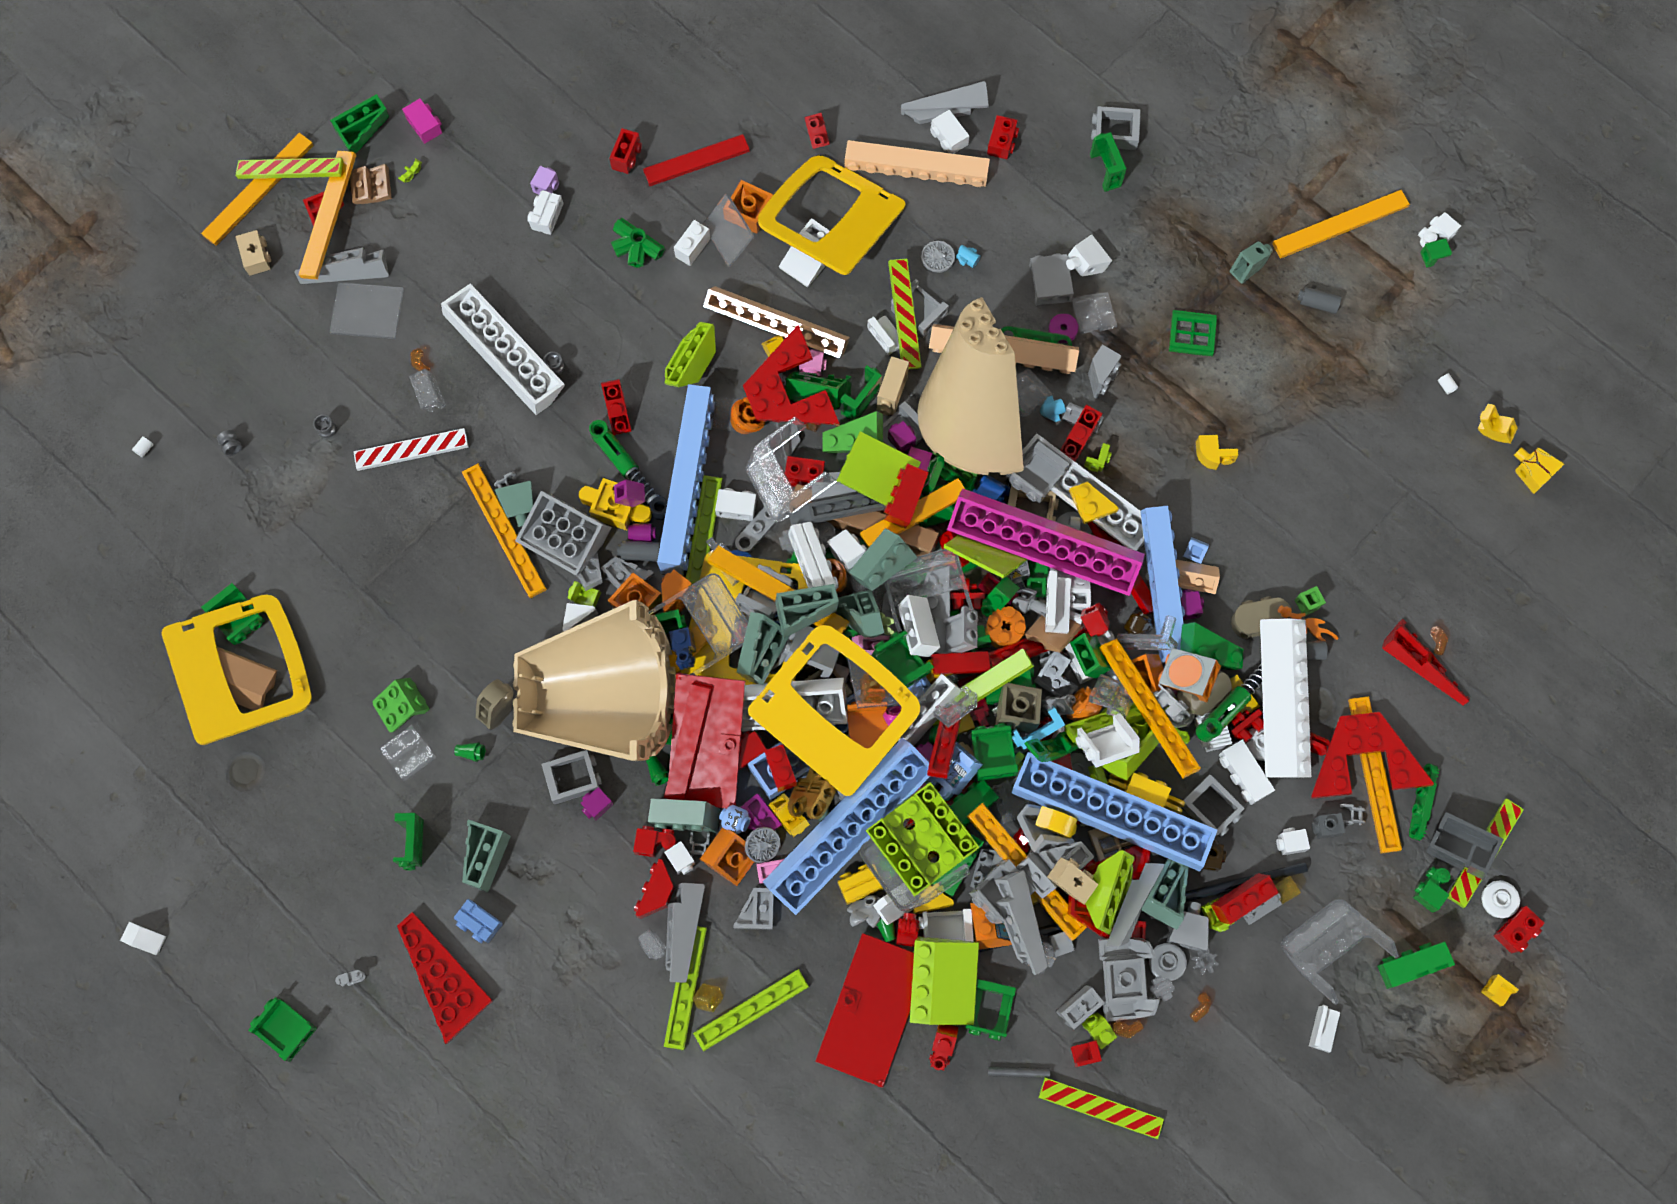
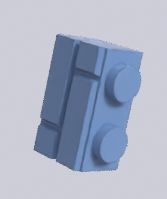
[454,898,503,943]

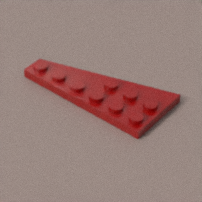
[397,912,493,1044]

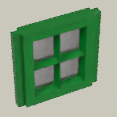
[1169,310,1217,357]

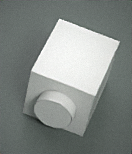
[664,841,695,875]

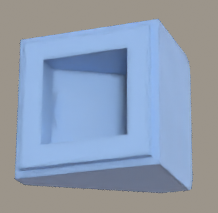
[1183,537,1209,564]

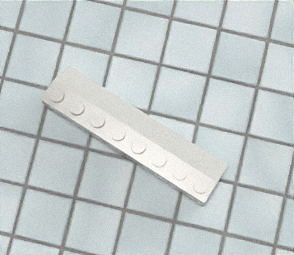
[441,283,565,415]
[1022,434,1144,551]
[1260,619,1311,778]
[742,678,847,731]

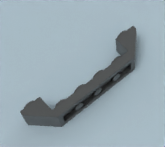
[789,493,886,526]

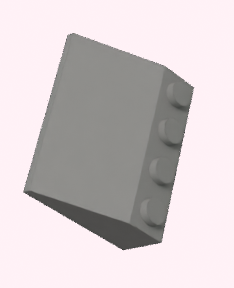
[515,491,612,576]

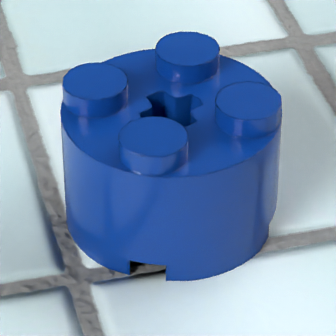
[972,475,1010,503]

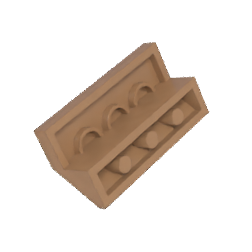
[217,647,277,711]

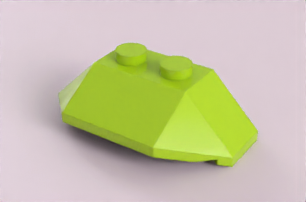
[665,322,716,387]
[1086,850,1134,934]

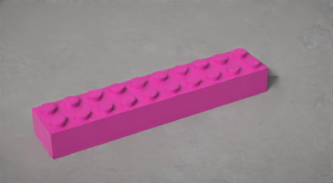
[947,488,1145,596]

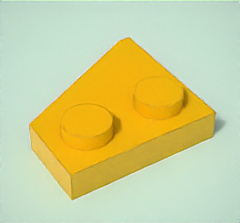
[1069,482,1119,524]

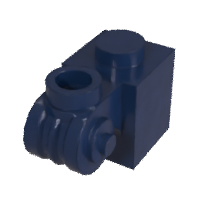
[669,627,696,670]

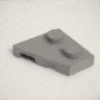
[1038,841,1094,870]
[734,888,774,930]

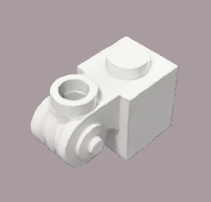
[1418,212,1461,247]

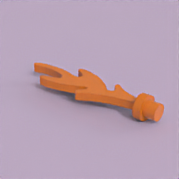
[1278,605,1338,641]

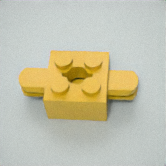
[579,478,652,531]
[1107,772,1185,814]

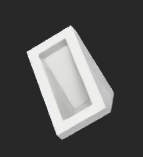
[563,603,598,631]
[120,922,166,956]

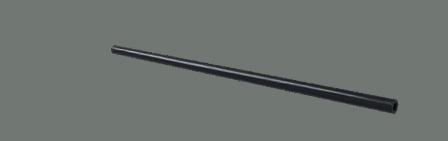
[979,862,1308,953]

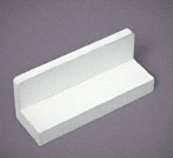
[1045,571,1071,634]

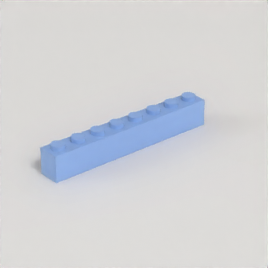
[1140,506,1185,663]

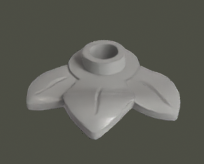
[847,895,881,927]

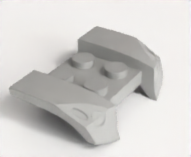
[1098,937,1160,1022]

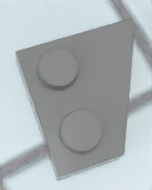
[600,557,653,589]

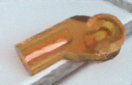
[1113,1020,1144,1038]

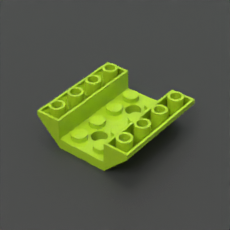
[865,782,980,897]

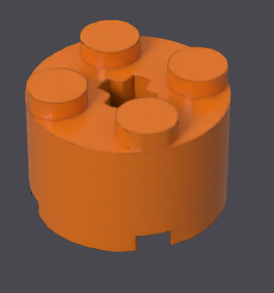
[986,606,1026,648]

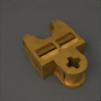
[788,767,837,819]

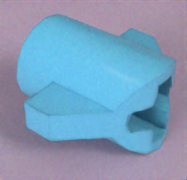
[956,245,981,268]
[1040,396,1066,422]

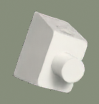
[1066,235,1112,276]

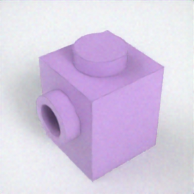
[530,166,559,195]

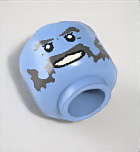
[719,805,751,834]

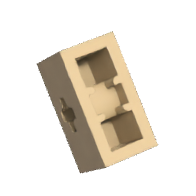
[236,230,271,276]
[1047,857,1099,904]

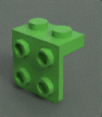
[373,678,430,732]

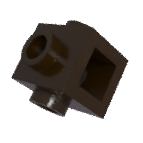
[1202,840,1226,872]

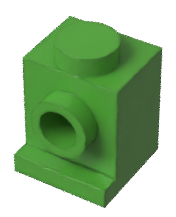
[1294,586,1326,617]

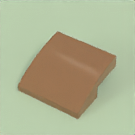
[350,164,392,204]
[1025,615,1081,653]

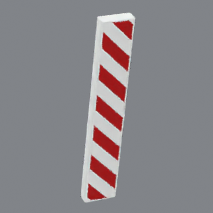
[354,428,469,471]

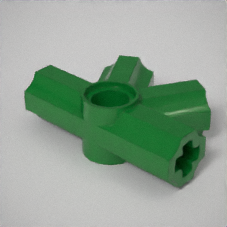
[611,218,665,268]

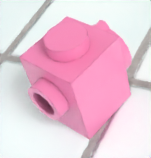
[799,349,827,377]

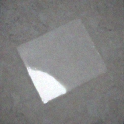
[703,194,754,267]

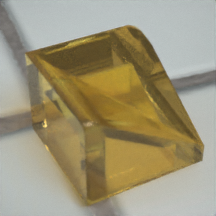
[1275,876,1301,904]
[693,983,723,1012]

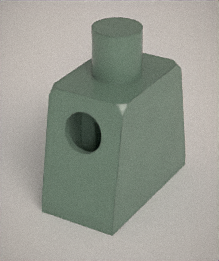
[1229,241,1273,284]
[495,481,534,527]

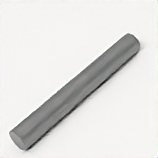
[988,1067,1050,1078]

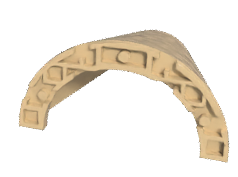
[918,297,1024,475]
[513,600,676,761]

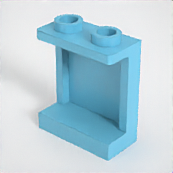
[1012,706,1065,749]

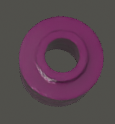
[628,523,656,542]

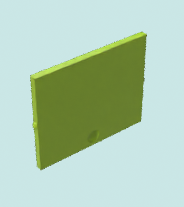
[836,431,921,506]
[943,535,1028,578]

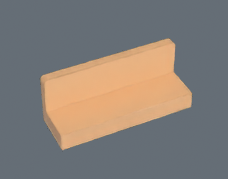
[1175,560,1220,594]

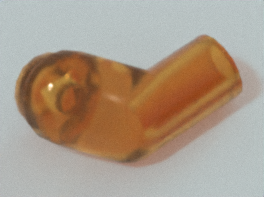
[410,348,430,375]
[1430,626,1448,655]
[1190,992,1212,1023]

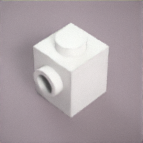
[1276,828,1310,855]

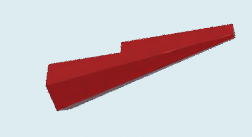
[1382,619,1470,705]

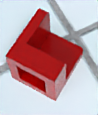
[1071,1040,1102,1068]

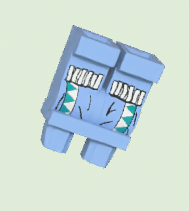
[925,742,983,801]

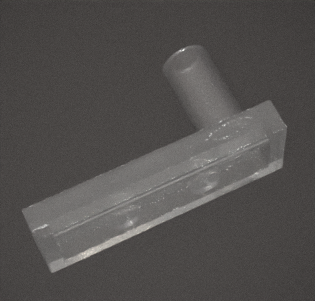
[1117,615,1178,651]

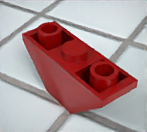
[601,379,631,435]
[1060,405,1103,462]
[634,859,675,919]

